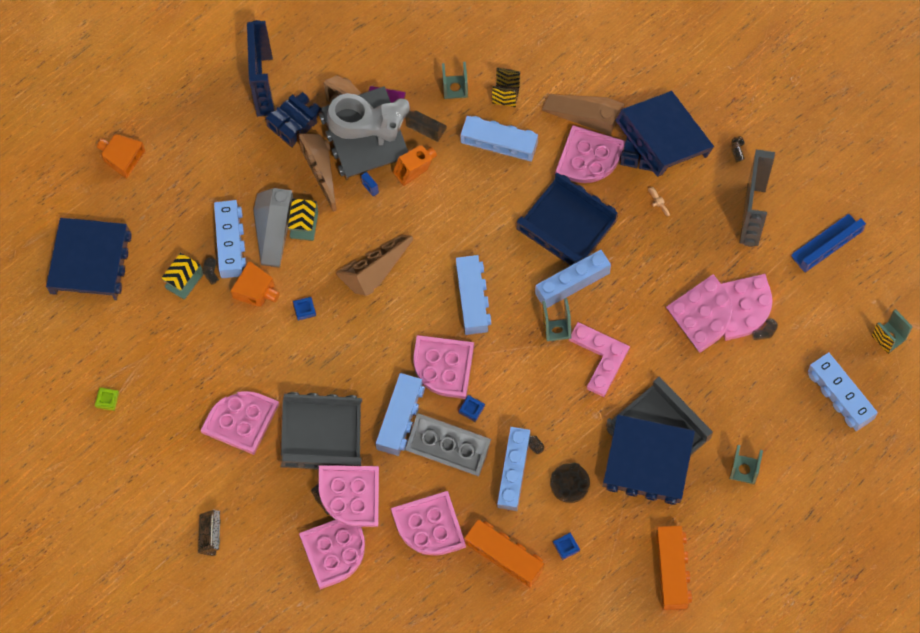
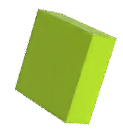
[95,387,119,411]

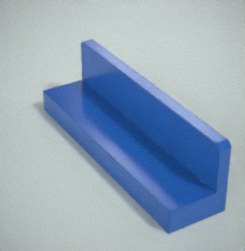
[791,214,866,273]

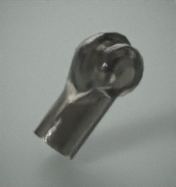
[202,257,219,285]

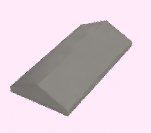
[405,413,491,476]

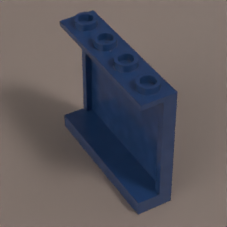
[247,20,275,117]
[615,91,714,177]
[517,173,618,266]
[46,218,132,300]
[602,414,695,505]

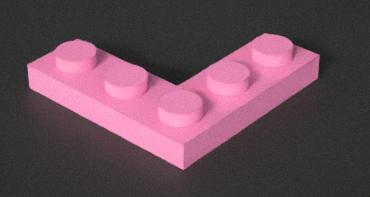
[569,322,630,397]

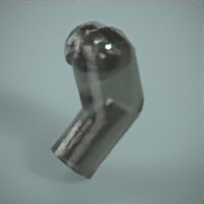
[731,136,745,163]
[752,318,778,340]
[529,435,544,454]

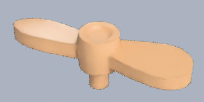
[648,187,670,217]

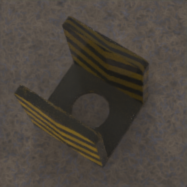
[492,68,520,107]

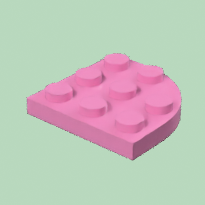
[555,125,626,183]
[666,274,732,353]
[721,274,772,341]
[414,335,474,399]
[201,391,279,455]
[319,466,379,527]
[391,491,466,555]
[299,520,365,590]

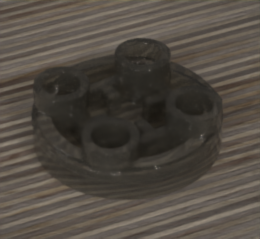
[550,463,590,503]

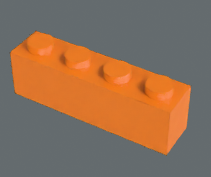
[464,520,544,588]
[656,526,692,610]

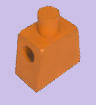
[97,134,145,179]
[393,145,437,186]
[231,261,280,307]

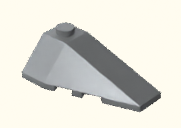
[254,188,294,268]

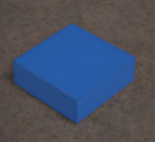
[361,172,379,197]
[293,297,316,321]
[459,395,485,422]
[553,532,580,560]

